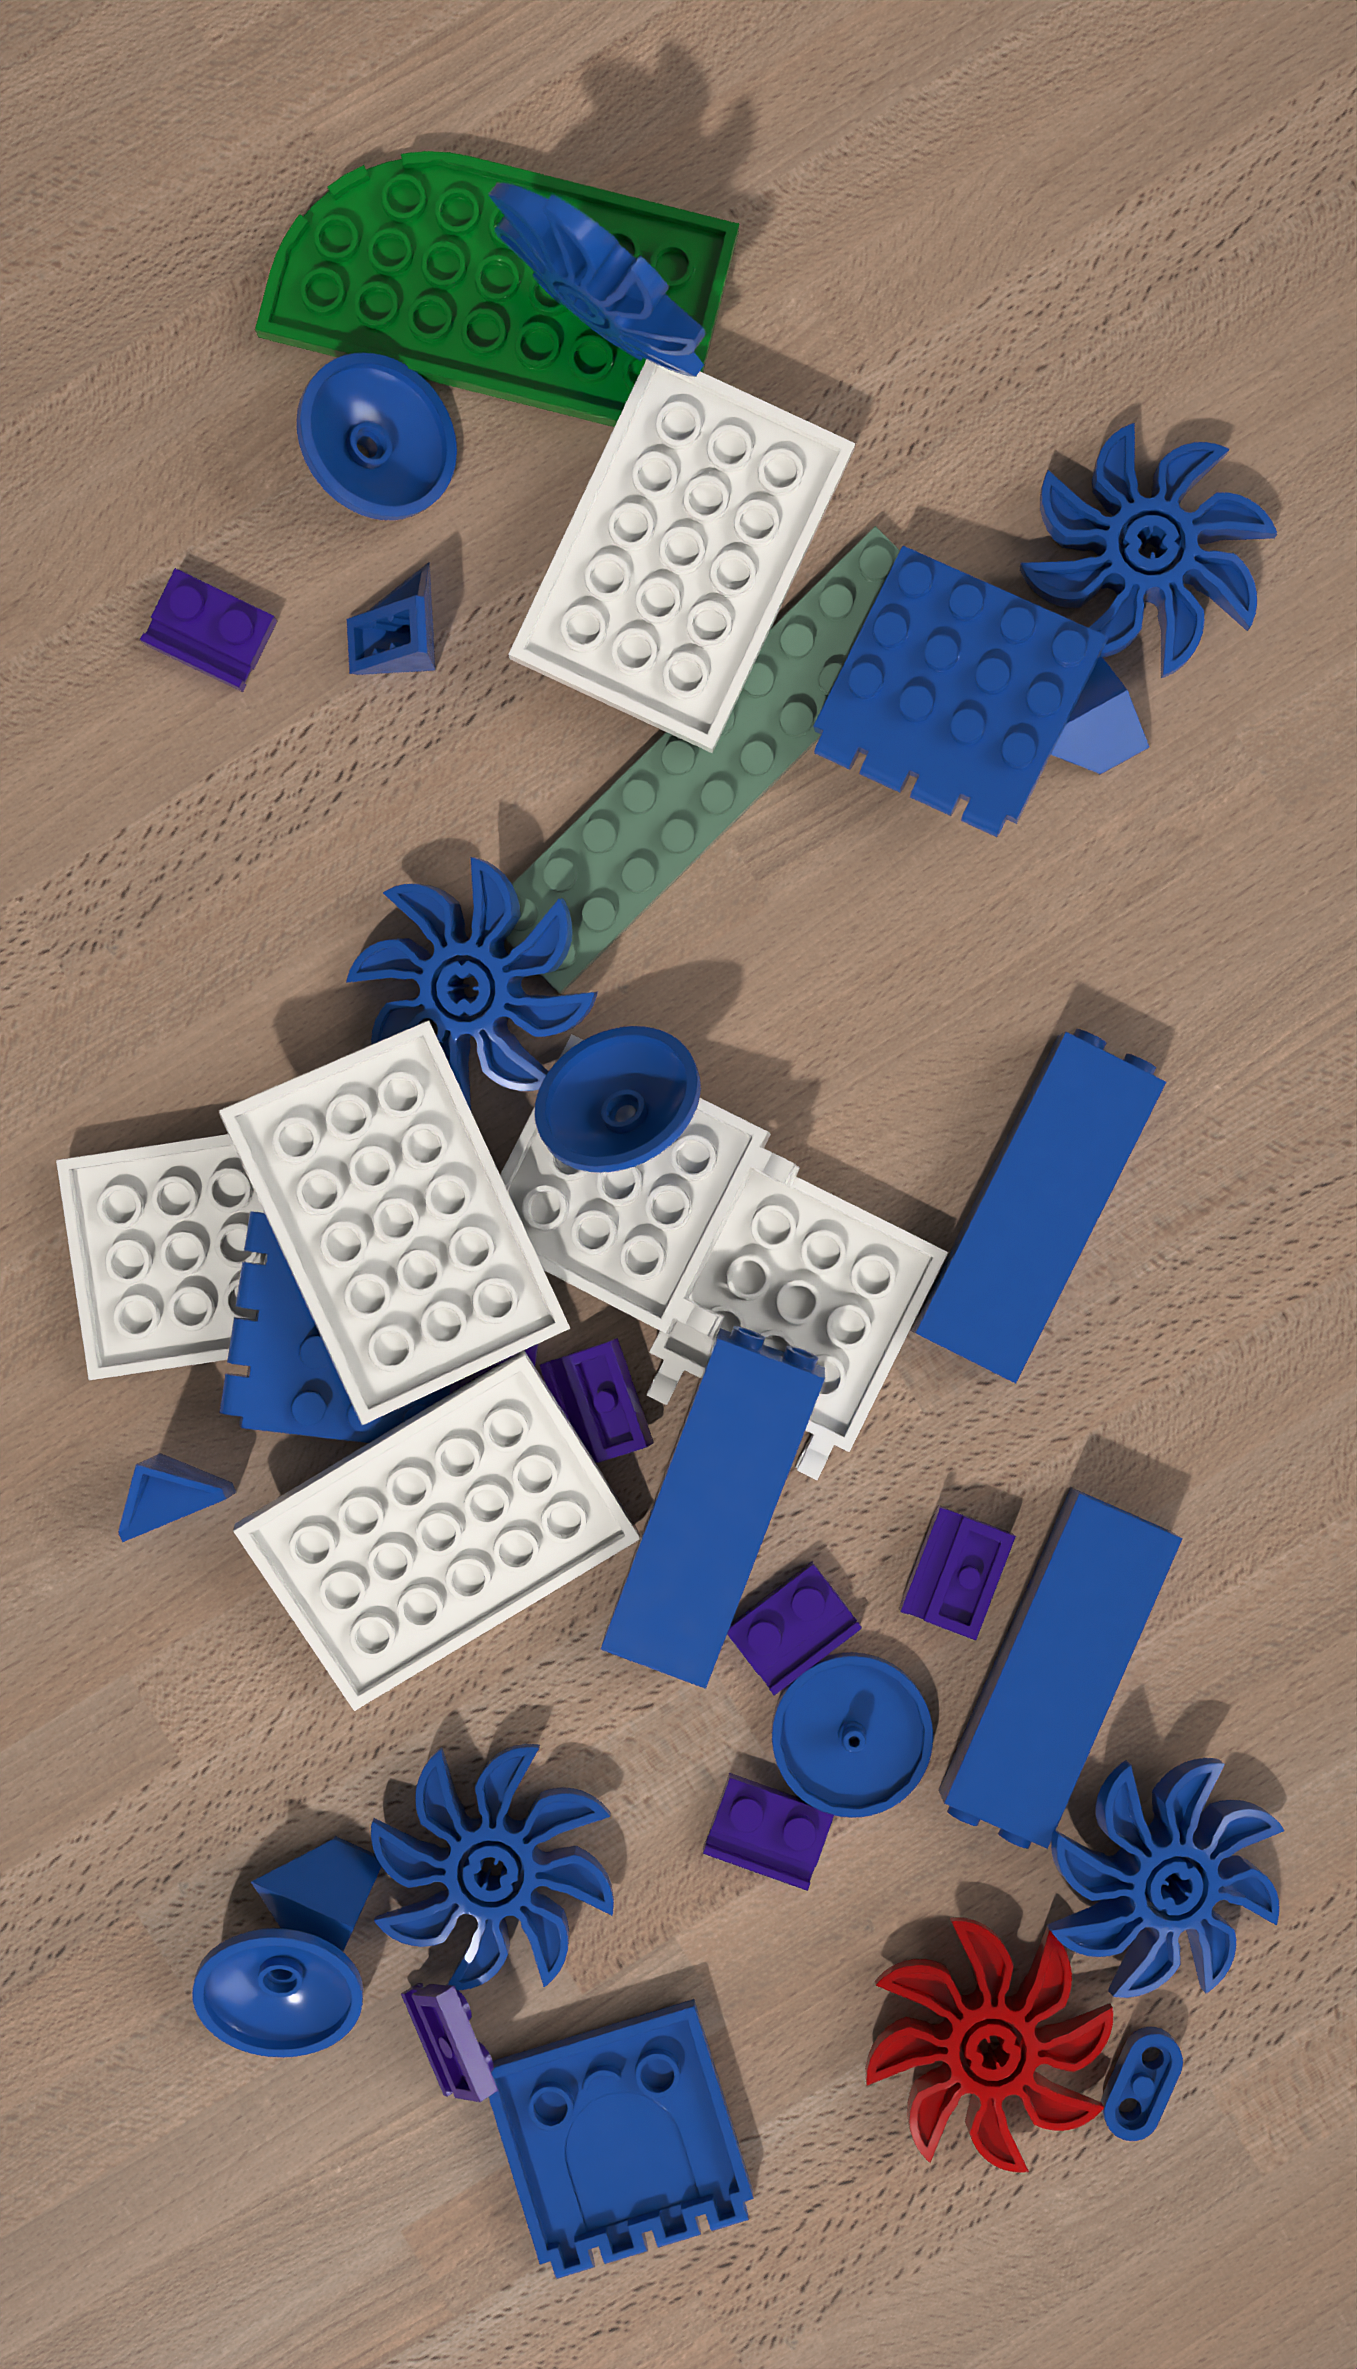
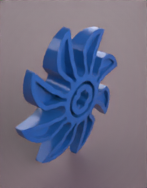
[488,182,705,377]
[1019,423,1277,678]
[346,857,598,1111]
[371,1744,614,1991]
[1047,1758,1284,1998]

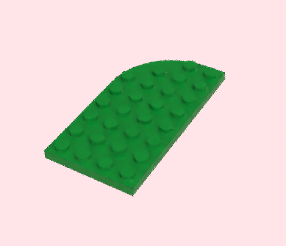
[255,151,739,427]

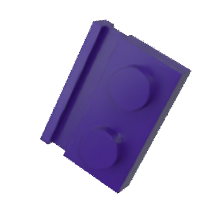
[140,568,278,692]
[539,1338,654,1463]
[899,1505,1016,1641]
[727,1561,862,1696]
[703,1773,834,1891]
[401,1983,498,2102]

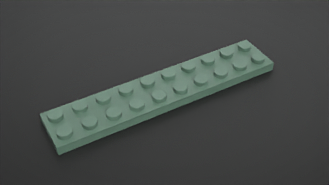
[506,526,900,995]

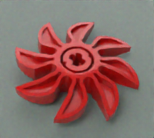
[865,1917,1114,2173]

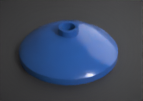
[296,352,457,521]
[534,1026,701,1173]
[192,1928,363,2057]

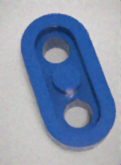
[1101,2027,1183,2141]

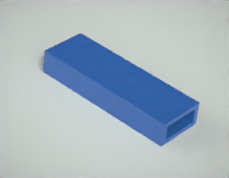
[910,1029,1166,1384]
[600,1326,825,1689]
[938,1487,1183,1849]

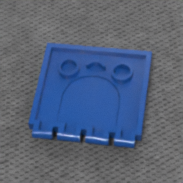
[813,546,1107,837]
[219,1211,451,1443]
[489,1999,754,2279]

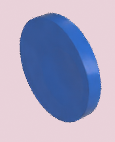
[771,1652,933,1818]

